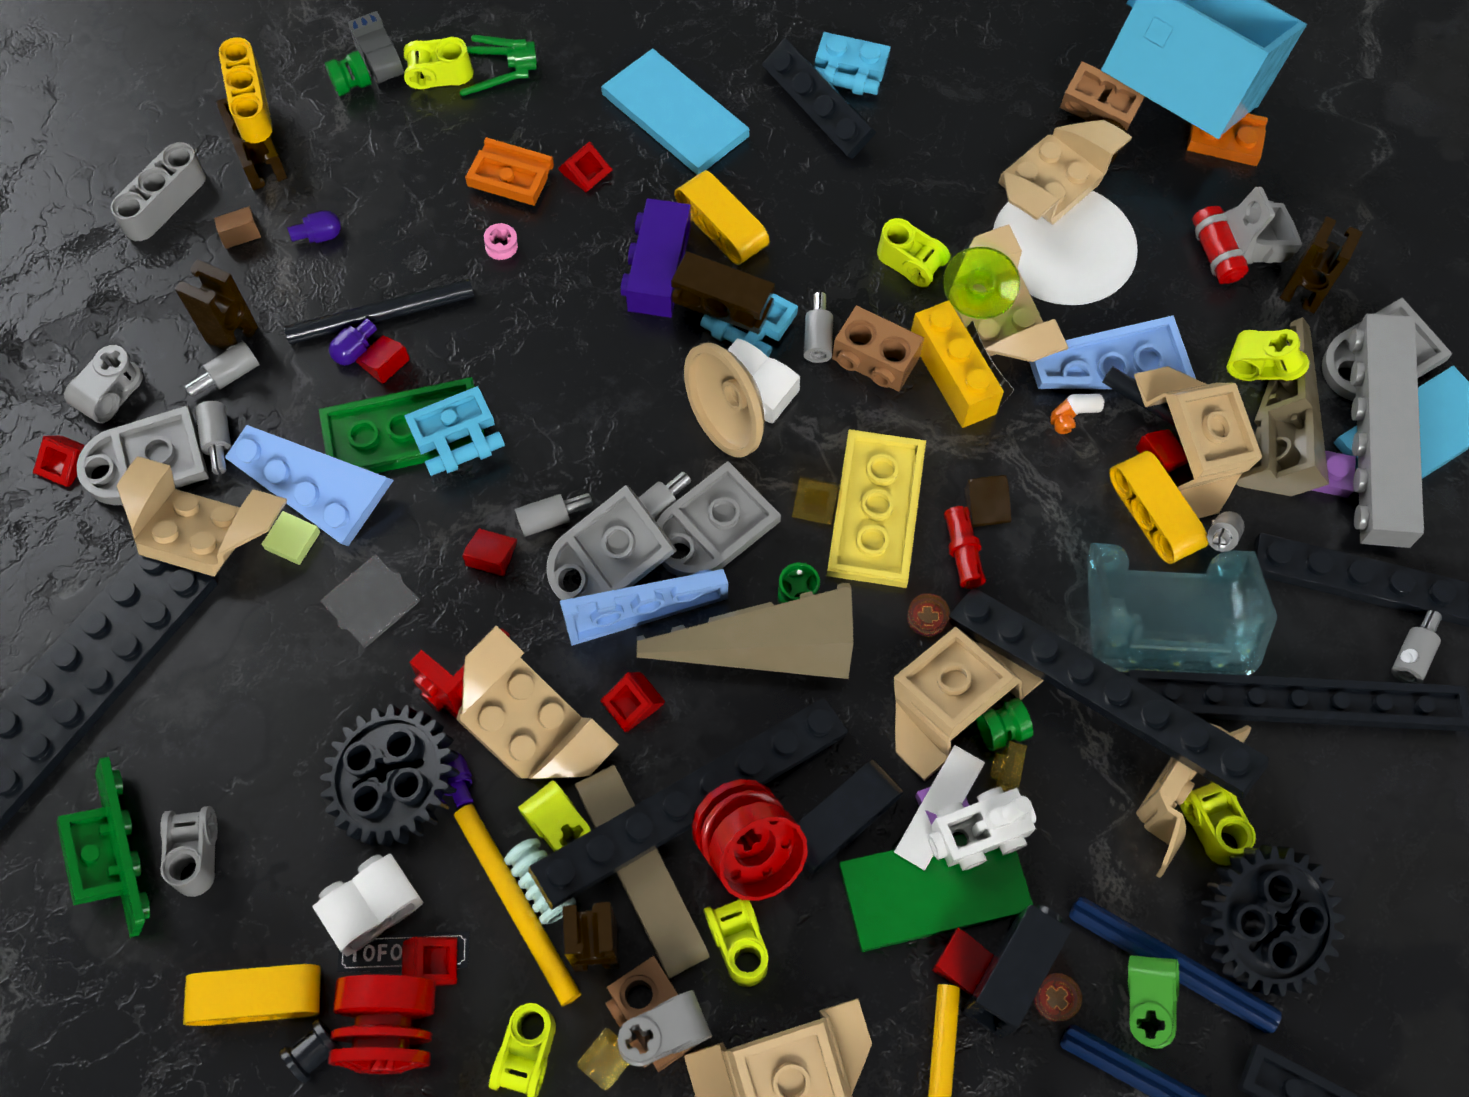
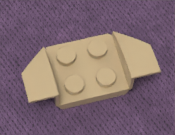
[999,120,1132,225]
[948,224,1068,362]
[1134,366,1262,519]
[117,456,287,577]
[456,626,619,779]
[894,627,1044,781]
[1136,723,1251,878]
[684,998,872,1097]

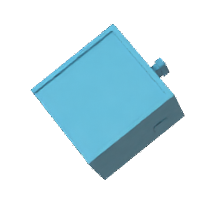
[1101,0,1307,139]

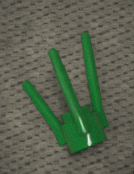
[459,35,537,96]

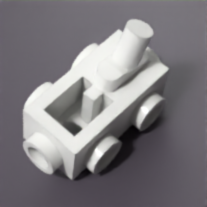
[928,787,1036,871]

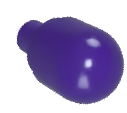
[287,210,341,243]
[329,319,377,365]
[444,751,473,809]

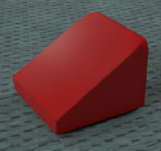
[558,141,613,192]
[356,335,410,384]
[1136,429,1188,473]
[33,435,85,487]
[462,528,517,576]
[600,672,665,732]
[932,927,994,995]
[402,937,457,986]

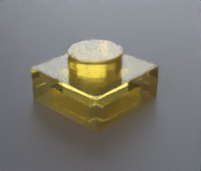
[991,741,1027,792]

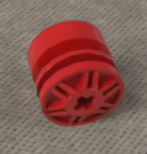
[692,779,808,901]
[328,975,436,1074]

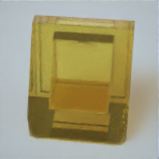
[792,476,840,525]
[577,1028,630,1091]

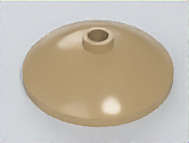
[684,343,765,457]

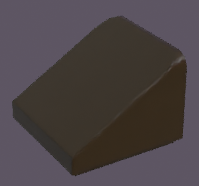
[964,475,1012,527]

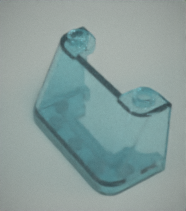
[1087,543,1278,675]

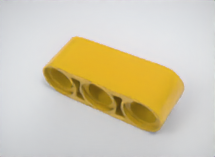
[219,37,272,143]
[674,170,770,265]
[1109,451,1208,564]
[183,964,321,1026]

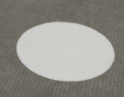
[993,191,1138,305]

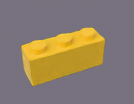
[911,300,1004,428]

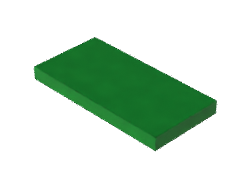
[319,377,485,473]
[839,834,1033,952]

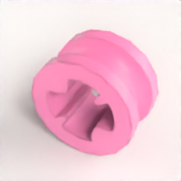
[484,223,518,260]

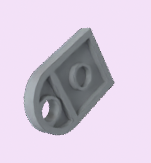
[1322,298,1453,401]
[77,405,209,505]
[656,461,781,577]
[547,485,677,600]

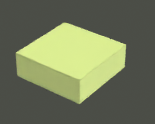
[262,511,320,565]

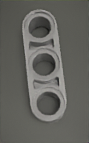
[111,142,206,241]

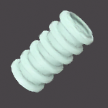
[504,838,576,924]

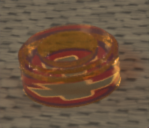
[907,593,950,637]
[1034,973,1082,1022]

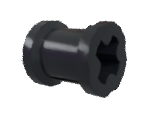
[279,1019,342,1083]

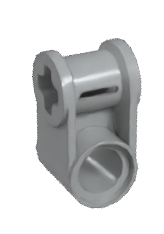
[64,345,143,423]
[160,806,218,897]
[617,990,712,1067]

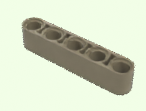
[575,765,709,979]

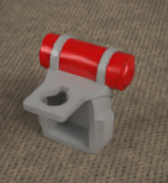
[1192,187,1303,284]

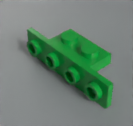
[57,757,150,937]

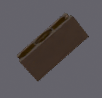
[215,98,287,190]
[1280,216,1363,314]
[671,251,775,334]
[175,259,258,351]
[563,902,620,972]

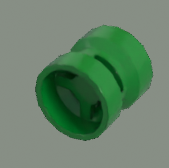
[324,50,372,96]
[778,562,820,604]
[976,698,1033,752]

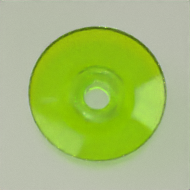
[943,247,1020,319]

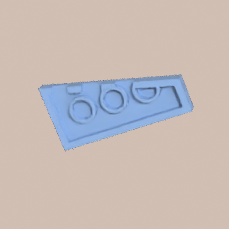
[1030,315,1196,389]
[225,425,394,546]
[560,569,728,646]

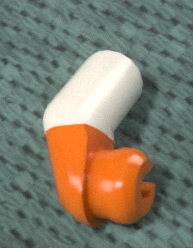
[1050,394,1104,434]

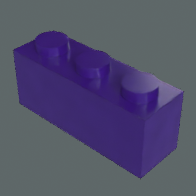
[621,198,691,318]

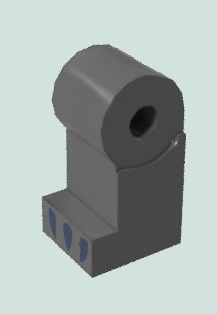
[348,11,404,84]

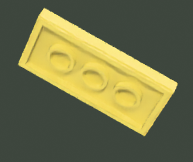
[827,429,926,588]

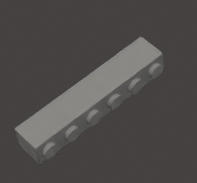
[1349,313,1424,548]

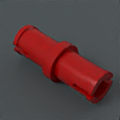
[944,506,986,589]

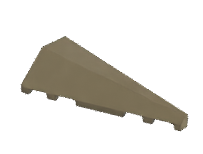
[1236,317,1329,496]
[636,583,854,679]

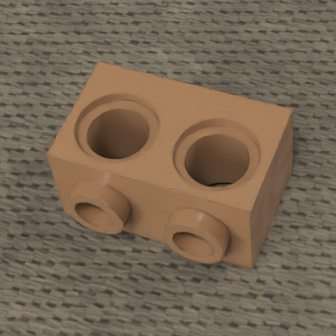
[1060,61,1145,132]
[832,305,924,392]
[605,956,702,1072]

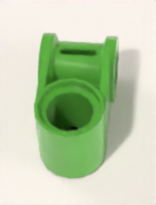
[1128,955,1179,1049]

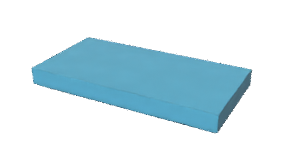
[601,48,749,175]
[1334,365,1469,479]

